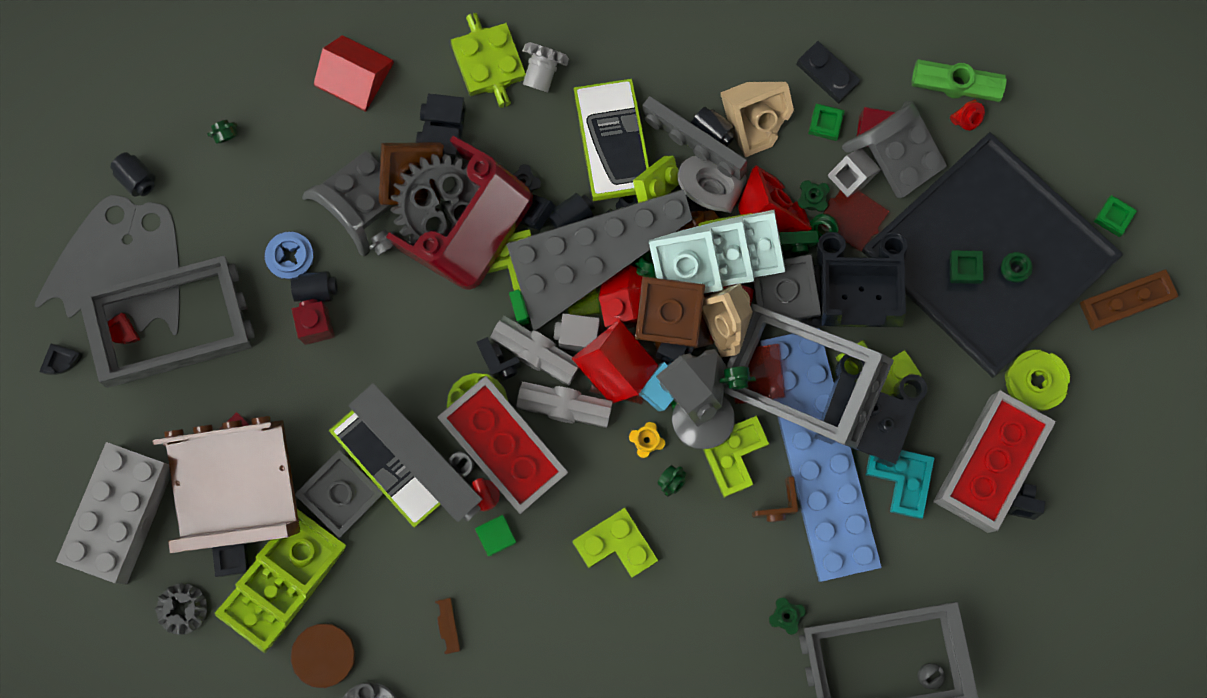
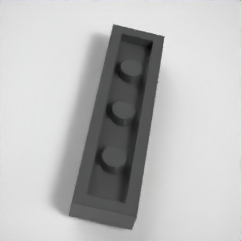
[642,96,747,180]

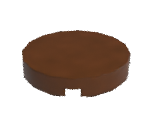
[291,624,356,688]

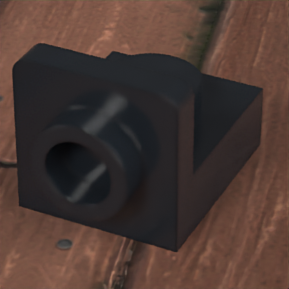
[476,337,522,381]

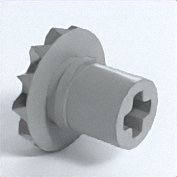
[522,42,569,93]

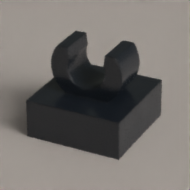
[1007,483,1046,520]

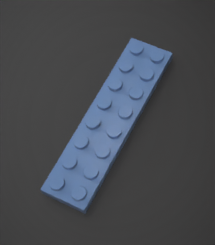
[759,328,882,582]

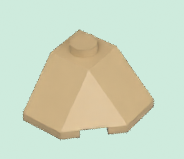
[721,82,794,157]
[702,283,753,358]

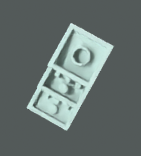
[649,210,786,293]

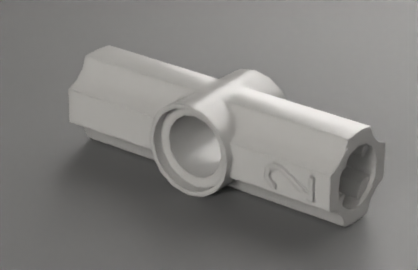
[490,316,580,386]
[516,381,613,428]

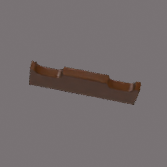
[435,598,460,654]

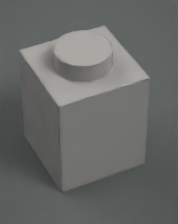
[828,148,881,197]
[554,313,599,352]

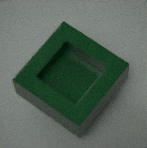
[950,250,983,284]

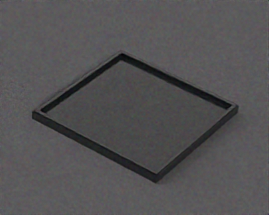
[862,132,1123,378]

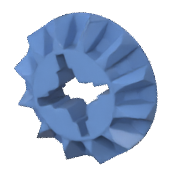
[265,232,314,279]

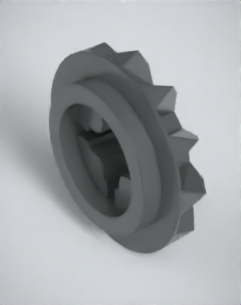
[155,583,207,635]

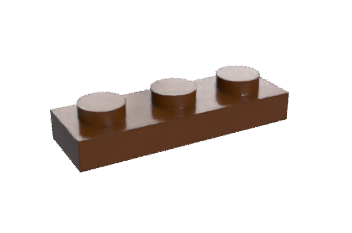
[1079,269,1179,331]

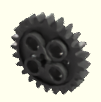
[391,154,479,245]

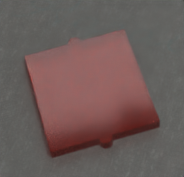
[821,190,889,252]
[730,344,786,404]

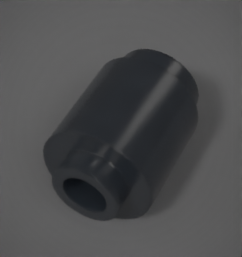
[691,107,735,147]
[110,152,156,197]
[549,193,595,228]
[291,271,338,302]

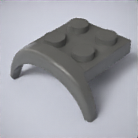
[842,101,947,198]
[302,151,394,256]

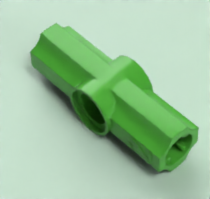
[911,59,1007,102]

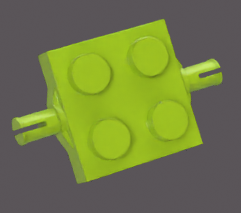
[451,13,526,108]

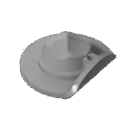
[678,156,747,214]

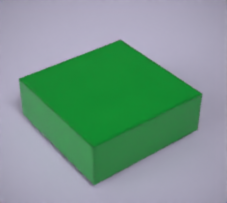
[808,103,845,141]
[1093,195,1137,237]
[509,289,531,326]
[475,515,517,557]

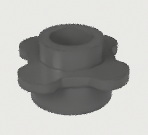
[369,229,396,256]

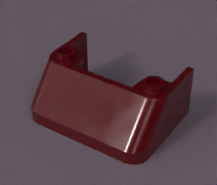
[386,136,533,290]

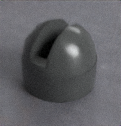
[448,451,475,477]
[918,663,945,689]

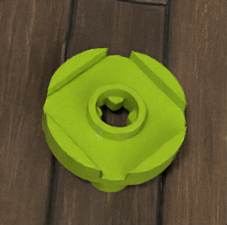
[1005,350,1070,412]

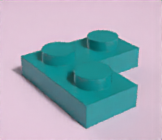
[865,450,934,519]

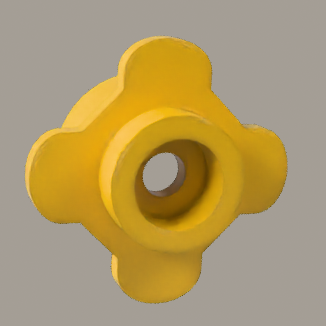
[629,422,665,458]

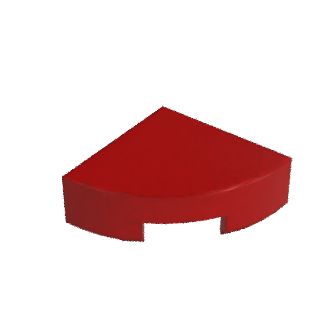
[107,313,140,344]

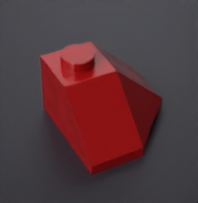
[738,165,812,232]
[599,265,643,328]

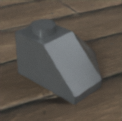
[656,349,727,427]

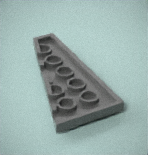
[506,189,692,331]

